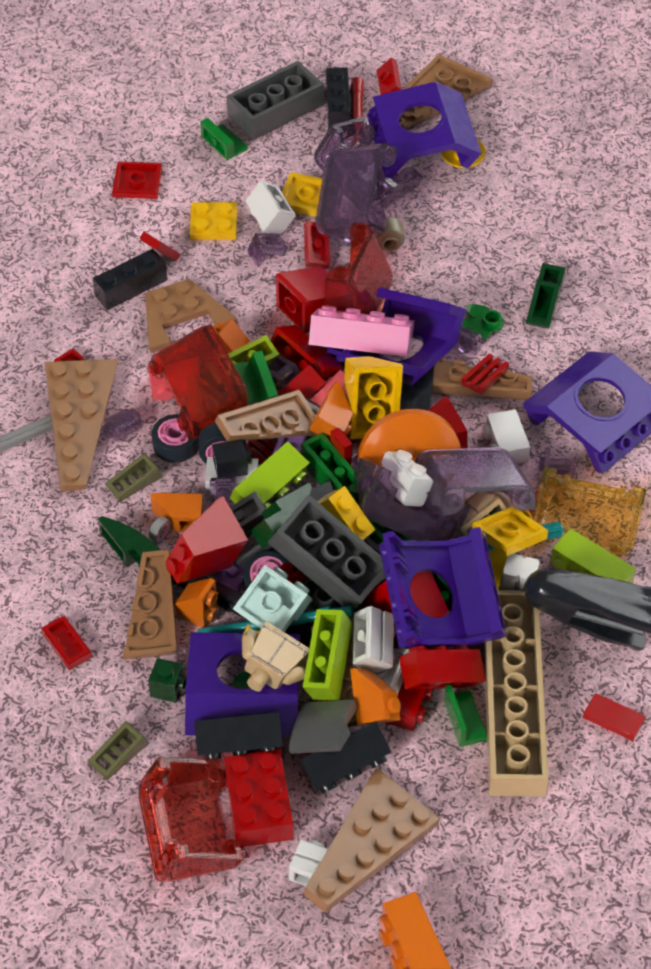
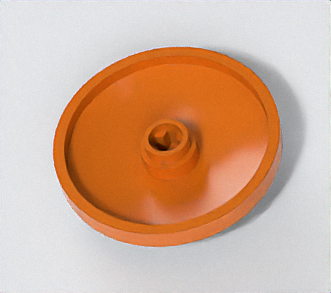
[358,409,462,506]

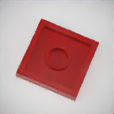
[112,161,163,199]

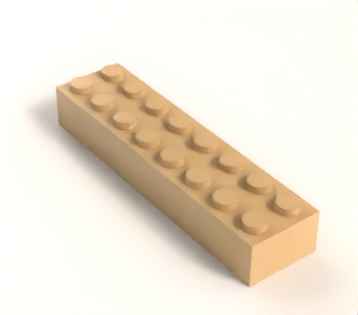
[484,590,548,797]

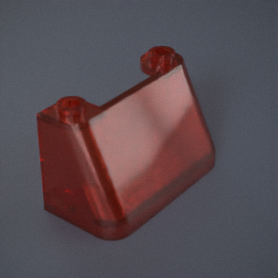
[324,222,393,315]
[148,324,248,440]
[138,756,243,882]

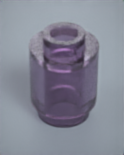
[102,408,141,441]

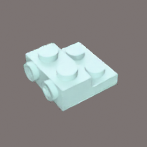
[233,565,312,632]

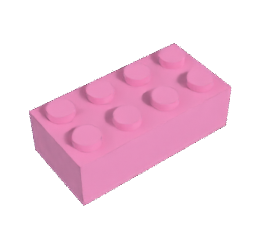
[308,305,415,357]

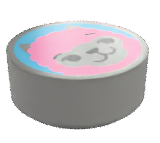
[149,516,172,543]

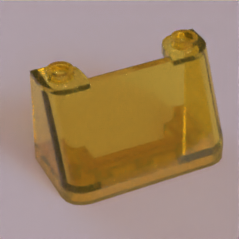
[532,467,647,556]

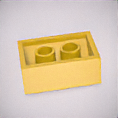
[343,356,403,439]

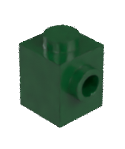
[148,658,187,703]

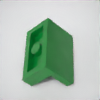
[200,117,248,160]
[230,351,278,407]
[444,685,487,747]

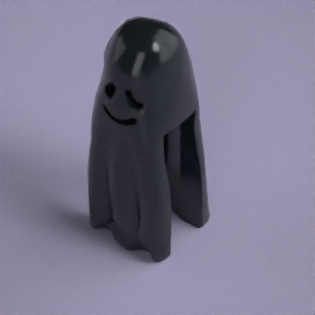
[524,568,651,651]

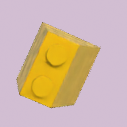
[317,486,375,540]

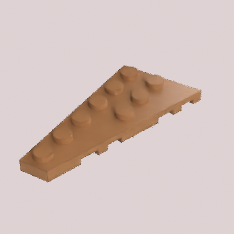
[45,359,119,492]

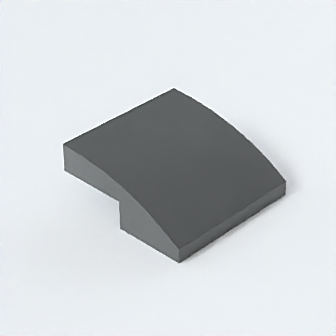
[230,491,272,567]
[289,699,357,754]

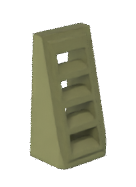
[105,453,163,502]
[87,721,149,780]

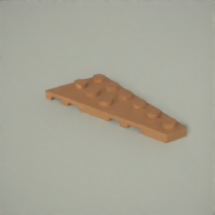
[365,54,493,136]
[303,767,440,913]

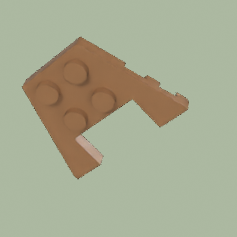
[145,279,238,353]

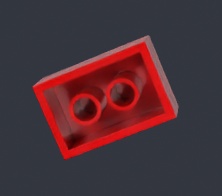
[224,749,294,848]

